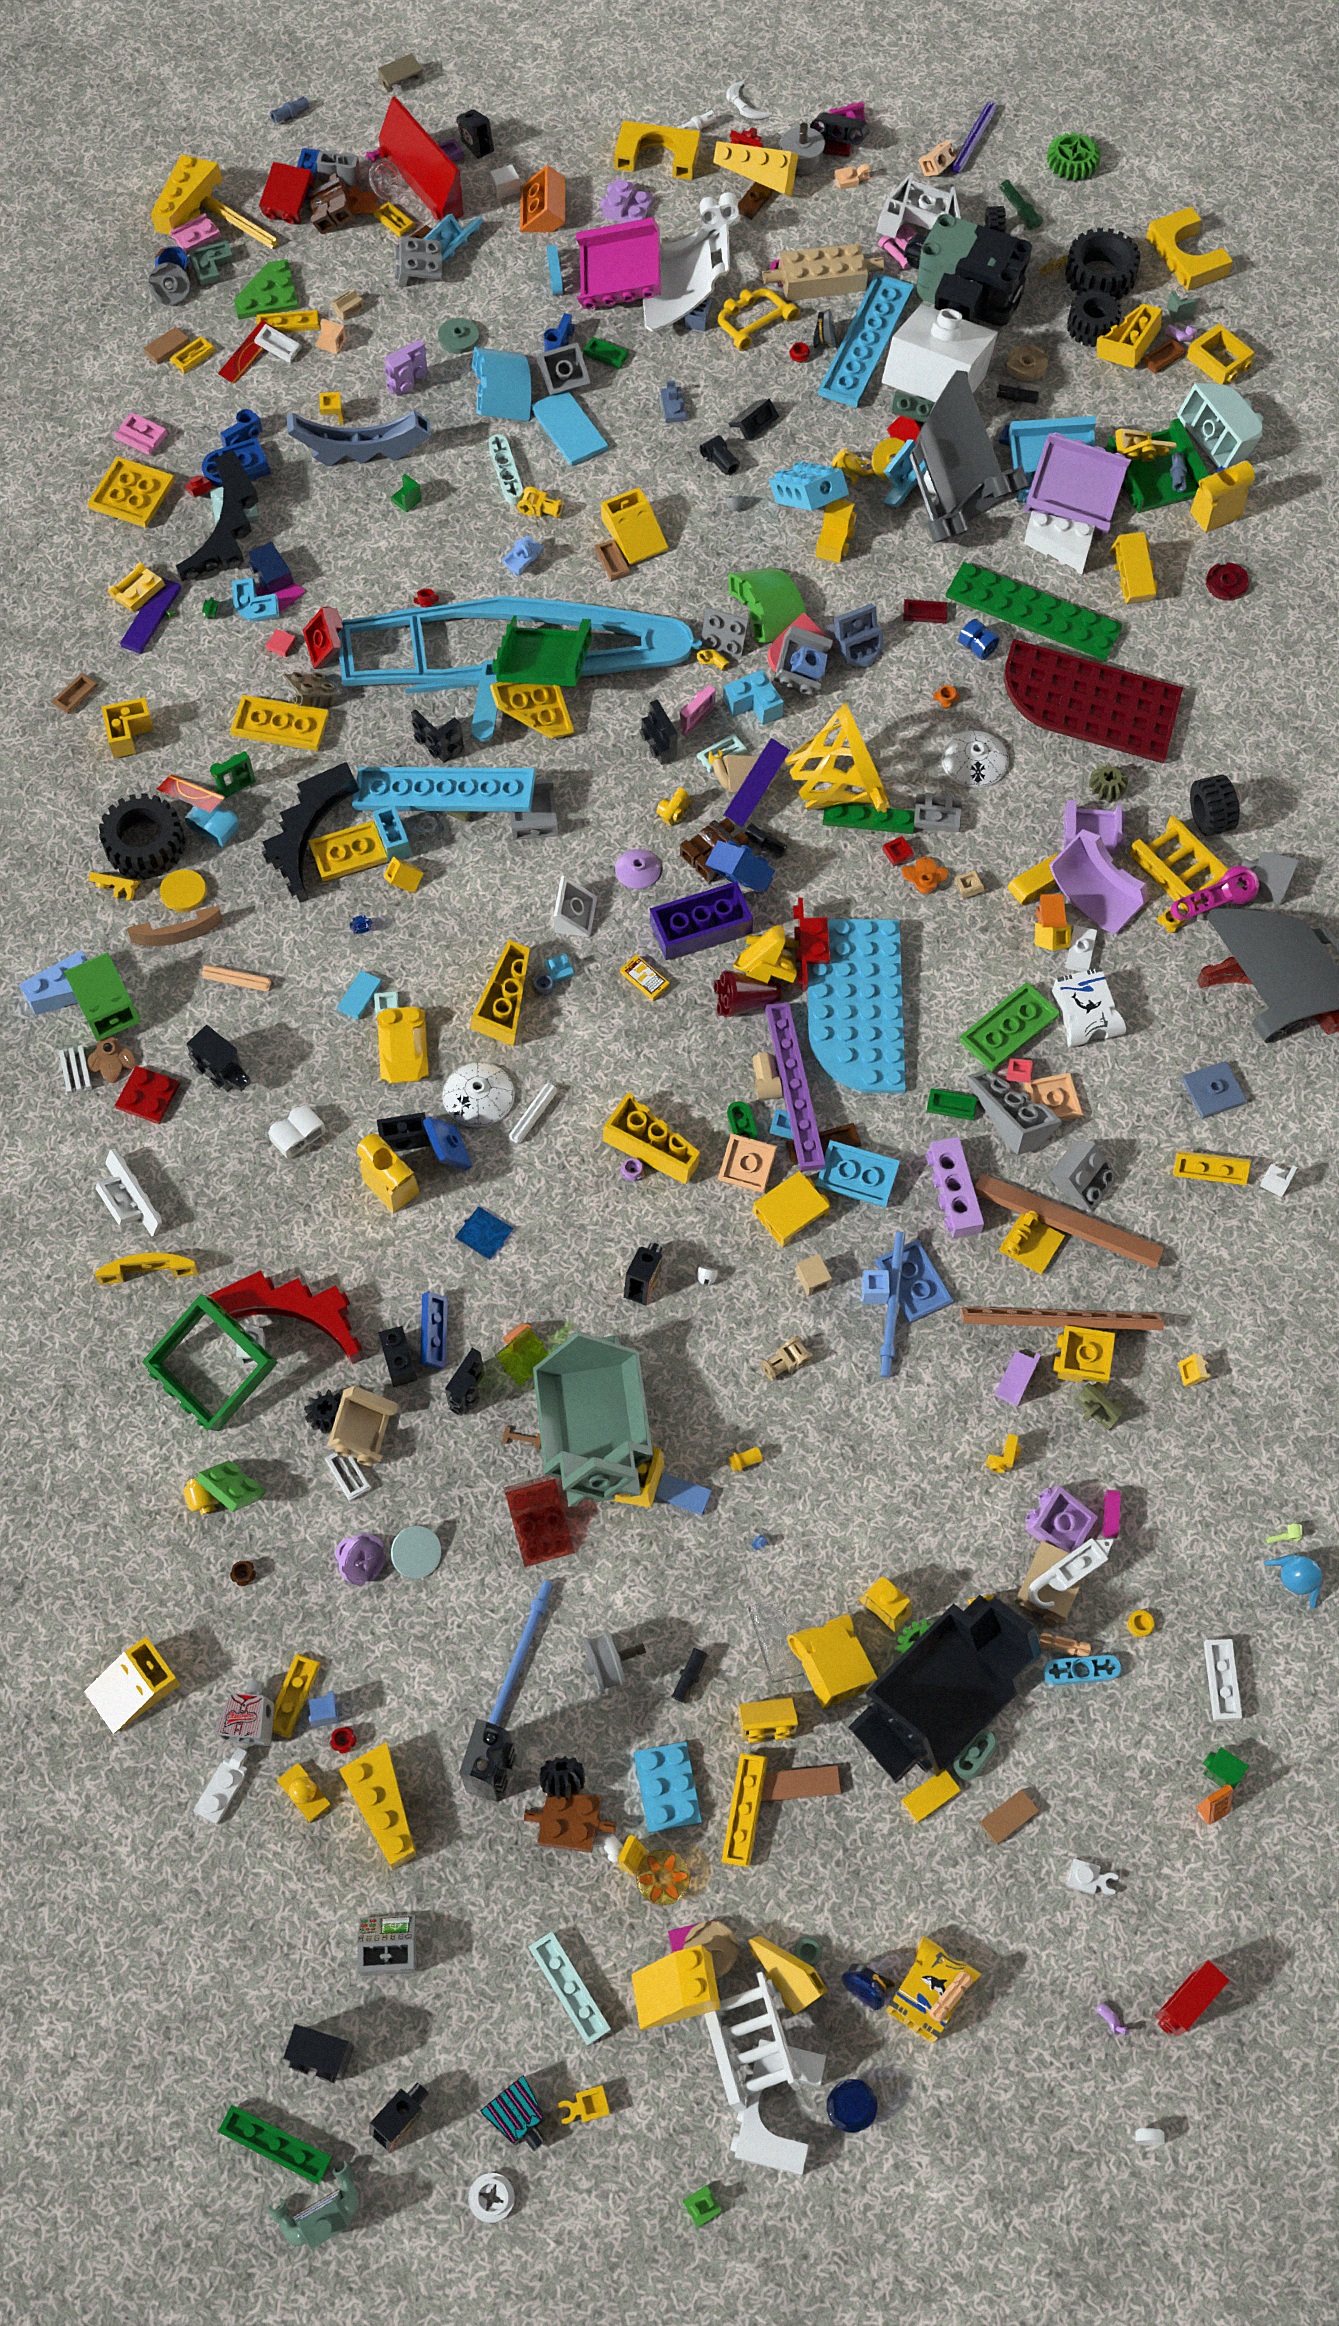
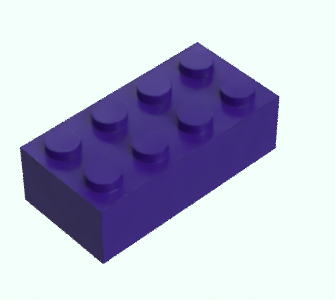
[650,881,753,960]

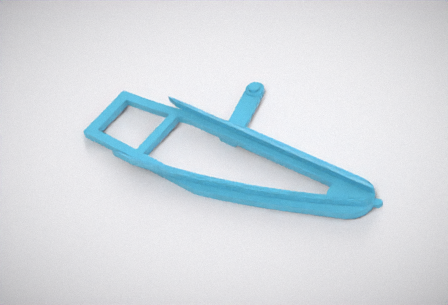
[337,596,702,742]

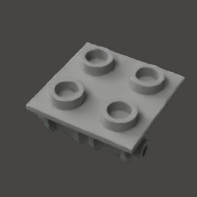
[701,607,749,658]

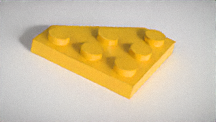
[490,682,574,740]

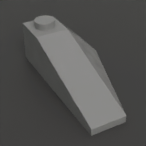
[967,1070,1062,1155]

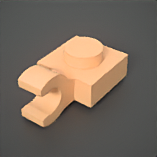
[834,164,871,189]

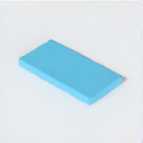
[530,391,608,466]

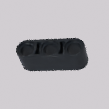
[810,112,870,145]

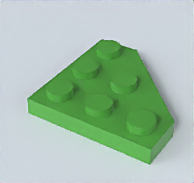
[234,259,299,320]

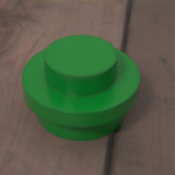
[202,597,219,619]

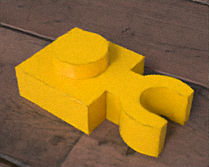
[557,2085,610,2124]

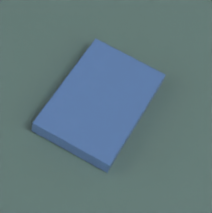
[874,1239,954,1323]

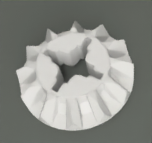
[468,2173,514,2223]

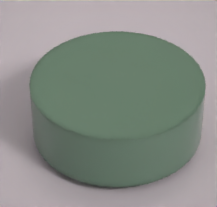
[794,1938,822,1967]

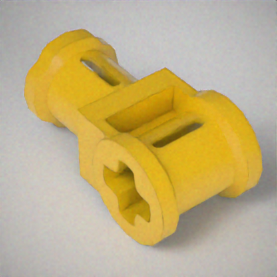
[517,486,563,518]

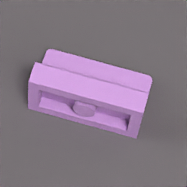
[994,1351,1041,1406]

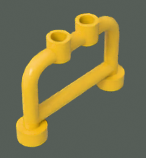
[718,288,800,351]

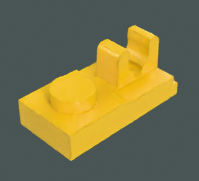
[88,872,141,901]

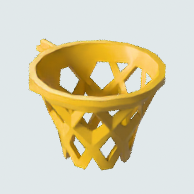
[785,703,890,813]

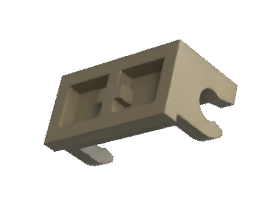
[378,53,423,92]

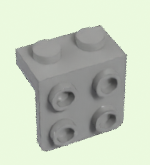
[394,236,442,287]

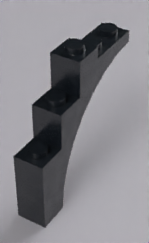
[175,450,259,581]
[262,762,360,903]

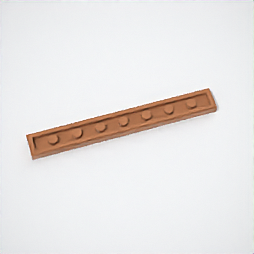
[974,1173,1164,1269]
[961,1307,1164,1330]

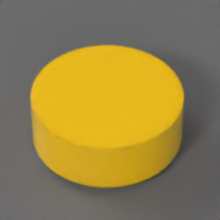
[1127,1610,1155,1638]

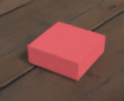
[266,629,296,657]
[1007,1058,1033,1083]

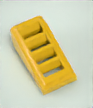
[618,1835,648,1877]

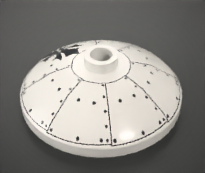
[942,730,1009,788]
[443,1062,514,1128]

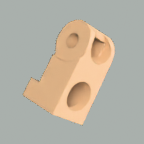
[918,141,956,176]

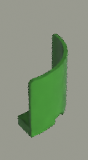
[728,568,807,643]

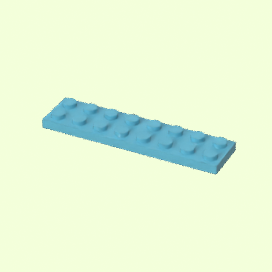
[818,273,914,408]
[352,767,536,812]

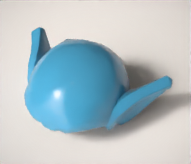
[1265,1554,1323,1609]

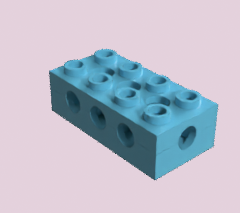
[768,461,849,511]

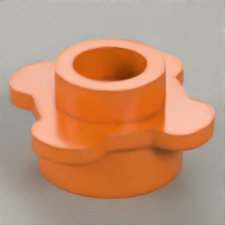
[933,685,960,709]

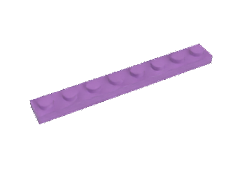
[765,1002,825,1172]

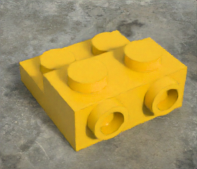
[1053,1325,1115,1383]

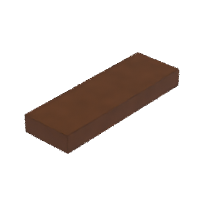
[785,1123,862,1166]

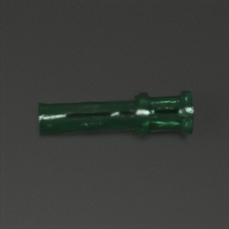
[999,180,1043,231]

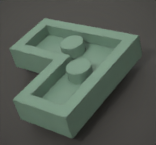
[188,241,234,286]

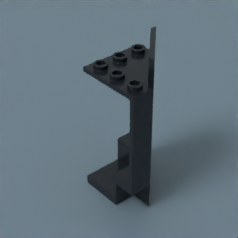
[848,1595,1042,1783]

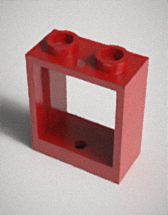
[1155,1960,1230,2036]

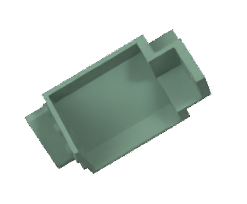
[533,1332,653,1507]

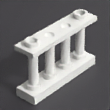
[704,1972,802,2112]

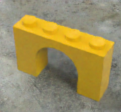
[614,120,700,180]
[1146,206,1233,291]

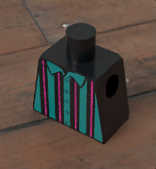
[480,2075,547,2152]

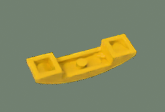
[95,1252,199,1285]

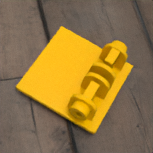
[998,1211,1065,1275]

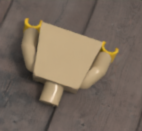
[708,750,775,794]

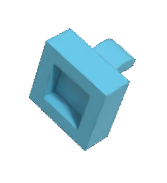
[544,954,574,983]

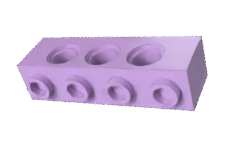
[926,1137,984,1238]

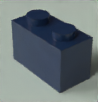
[248,541,294,594]

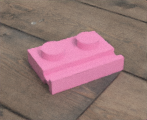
[170,213,221,255]
[114,412,168,456]
[680,685,716,736]

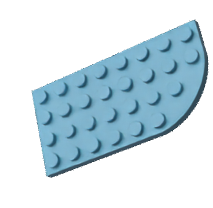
[807,919,905,1093]

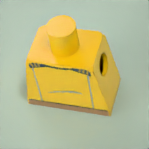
[858,1576,912,1633]

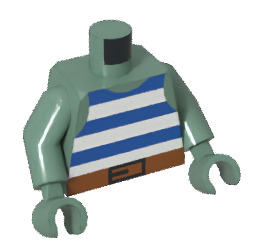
[268,2161,359,2249]

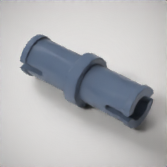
[270,96,309,124]
[1170,452,1187,492]

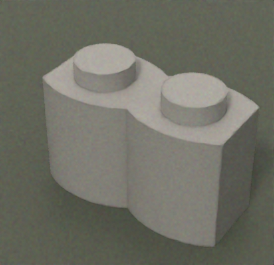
[316,151,361,186]

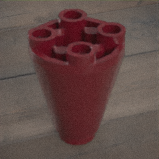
[713,970,782,1018]

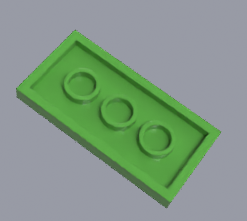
[959,982,1060,1072]

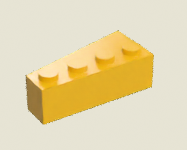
[603,1091,700,1185]

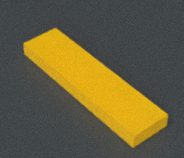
[721,1753,768,1868]

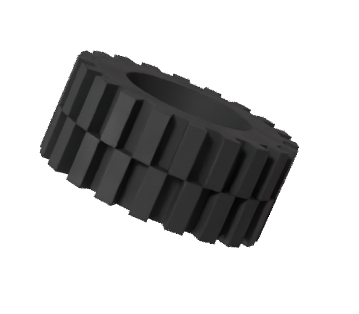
[1065,228,1141,300]
[99,793,185,879]

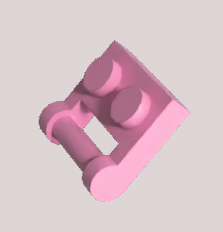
[878,223,921,270]

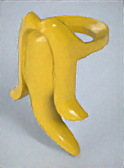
[831,448,875,485]

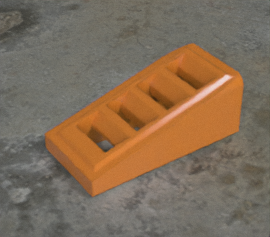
[1197,1784,1233,1825]

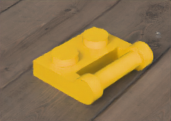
[107,562,165,613]

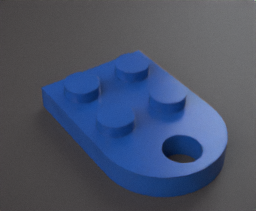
[202,437,271,487]

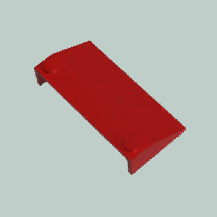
[378,96,464,222]

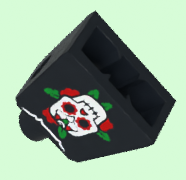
[456,109,494,159]

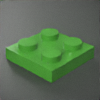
[195,1460,266,1512]

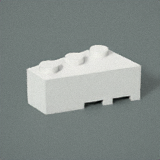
[1024,511,1095,574]

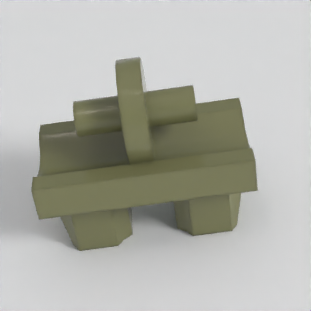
[1075,1382,1125,1431]

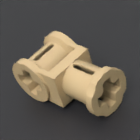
[760,1336,814,1381]

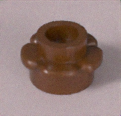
[230,1561,256,1586]

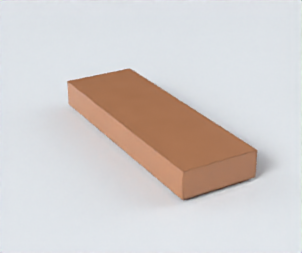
[761,1766,841,1802]

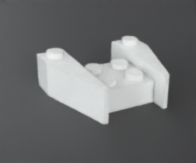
[876,172,961,238]

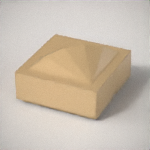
[955,870,985,899]

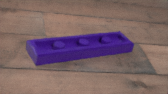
[120,577,182,654]
[723,738,790,828]

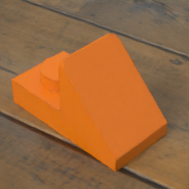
[1035,894,1066,928]

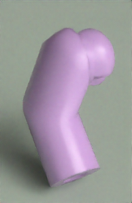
[1165,324,1197,342]

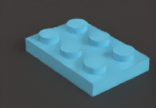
[816,1140,900,1208]
[634,1742,702,1834]

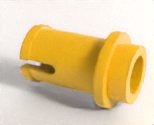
[728,1446,763,1472]

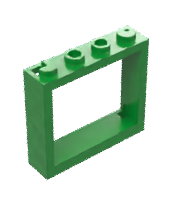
[142,1294,278,1431]

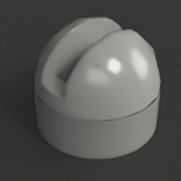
[725,495,743,511]

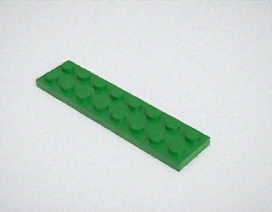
[945,561,1123,661]

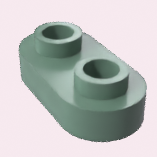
[953,1729,997,1780]

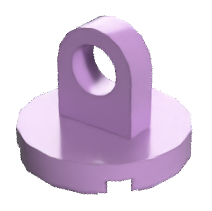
[335,1533,386,1586]

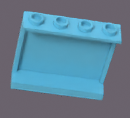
[1008,416,1096,503]

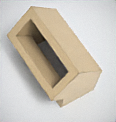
[330,290,364,320]

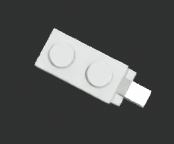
[193,1747,249,1825]

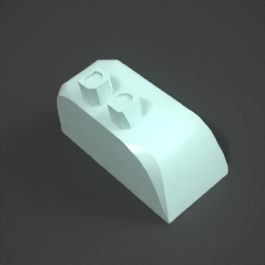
[1177,383,1263,468]

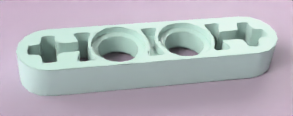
[489,434,523,504]

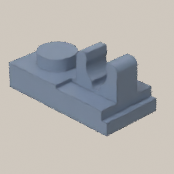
[660,380,686,423]

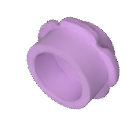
[620,1158,644,1181]

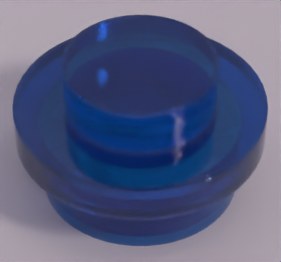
[349,915,372,934]

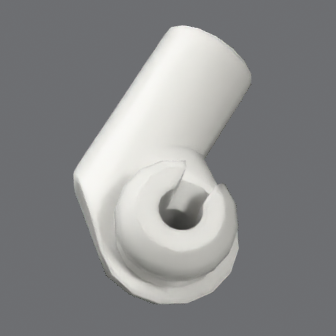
[593,1832,623,1862]

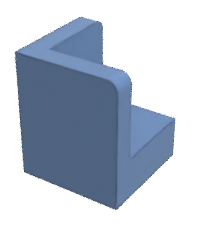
[309,1691,339,1728]

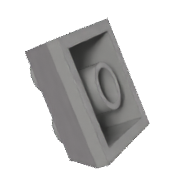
[537,342,590,395]

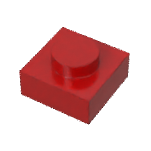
[184,476,213,498]
[882,836,914,867]

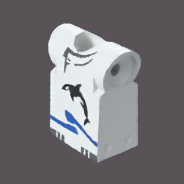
[1051,967,1126,1048]

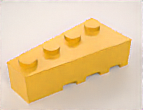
[713,141,798,197]
[150,154,223,235]
[470,939,530,1046]
[338,1742,417,1870]

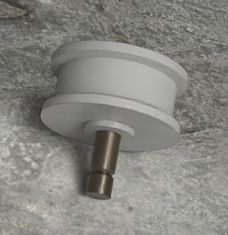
[781,123,825,175]
[582,1630,646,1695]

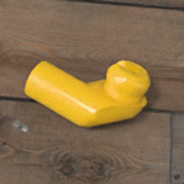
[697,650,730,671]

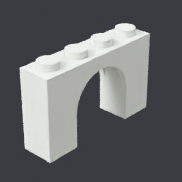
[730,2039,826,2176]

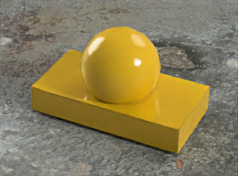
[277,1763,331,1823]

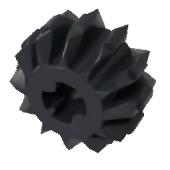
[304,1389,341,1434]
[539,1756,585,1800]

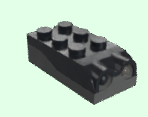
[459,1719,517,1802]

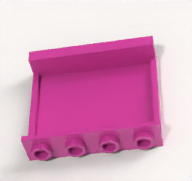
[576,217,661,309]

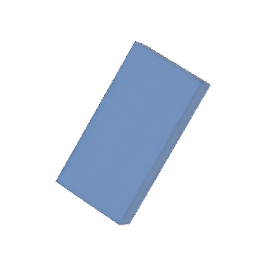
[654,1473,712,1516]

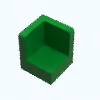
[391,474,422,513]

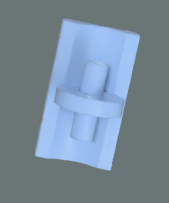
[502,535,544,576]

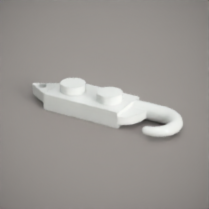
[1028,1538,1113,1609]

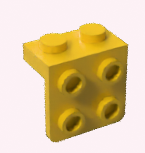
[1115,428,1177,462]

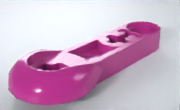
[1171,865,1260,920]

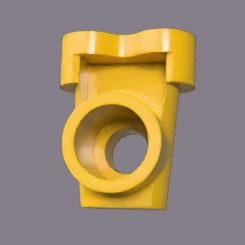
[657,787,692,826]

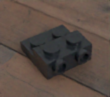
[639,699,678,765]
[445,1347,485,1416]

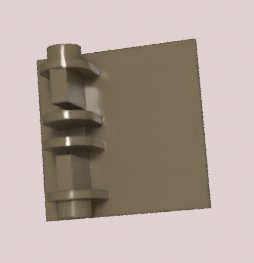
[283,672,342,706]

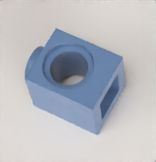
[790,645,827,681]

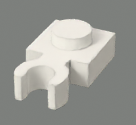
[1067,1859,1118,1895]

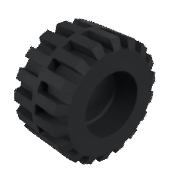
[1067,290,1122,347]
[1190,774,1240,836]

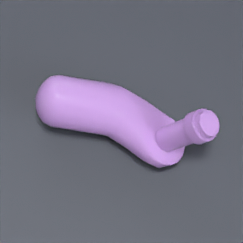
[1097,2003,1129,2035]

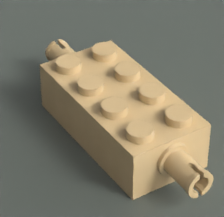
[762,243,884,301]

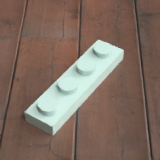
[529,1932,611,2047]

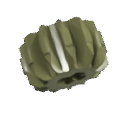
[1089,763,1128,802]

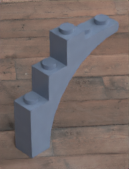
[287,410,431,467]

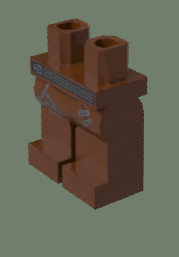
[308,173,355,234]
[680,818,749,884]

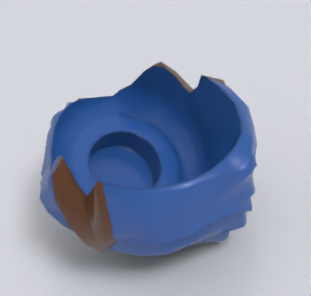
[155,246,190,273]

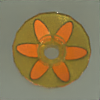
[636,1849,691,1906]

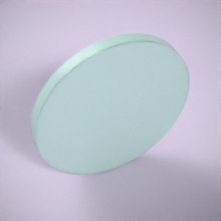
[391,1526,441,1579]

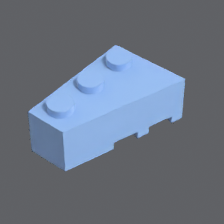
[19,950,88,1015]

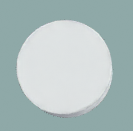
[1135,2128,1165,2146]

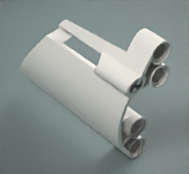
[643,192,739,332]

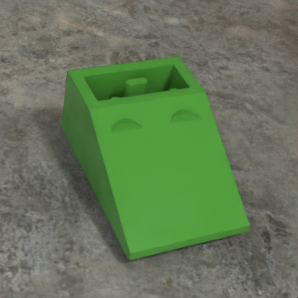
[63,952,141,1041]

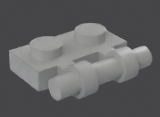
[914,792,962,832]

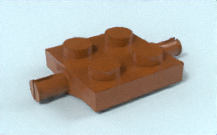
[524,1794,616,1853]

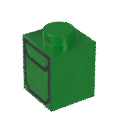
[1202,1747,1249,1790]

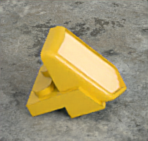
[733,925,797,983]

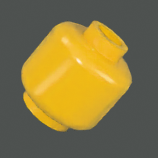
[183,1478,220,1515]

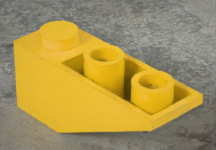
[748,1935,829,2015]

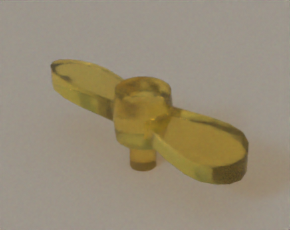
[1039,254,1069,275]

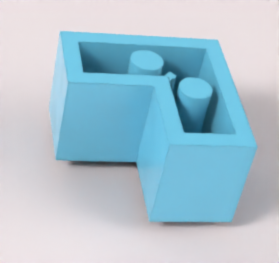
[723,669,784,725]

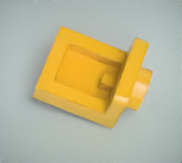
[985,1434,1021,1473]

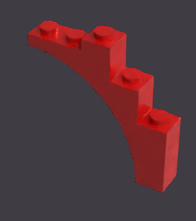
[207,1270,363,1364]

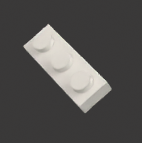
[1204,1639,1242,1721]

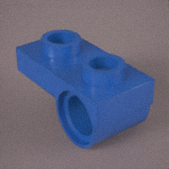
[543,313,575,352]
[220,409,263,447]

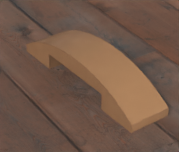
[127,905,223,946]

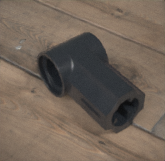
[699,435,740,476]

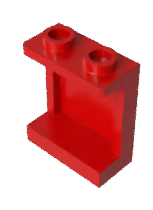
[259,161,315,224]

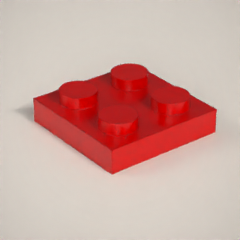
[114,1066,180,1124]

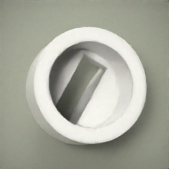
[697,1266,718,1285]

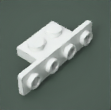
[96,1148,162,1236]

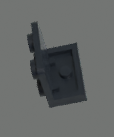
[411,709,464,763]

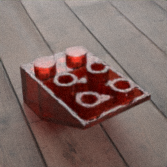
[503,1475,575,1567]

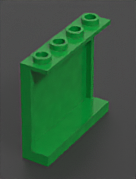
[1105,418,1209,513]
[492,615,592,687]

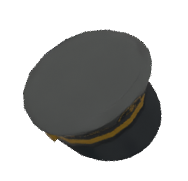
[813,309,836,348]

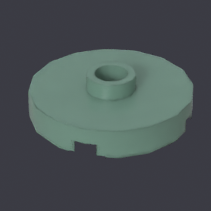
[438,318,479,354]

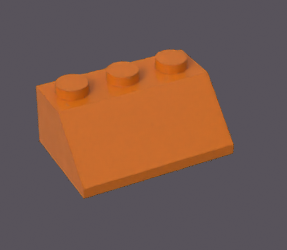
[520,164,565,232]

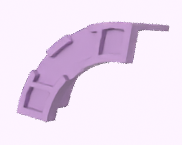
[1050,829,1150,934]

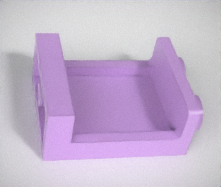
[1063,800,1126,854]

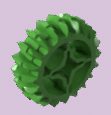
[1047,132,1101,182]

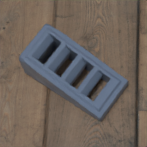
[685,297,713,331]

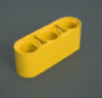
[1007,853,1060,906]

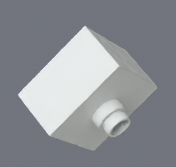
[881,304,998,402]

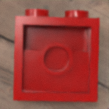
[302,606,343,669]

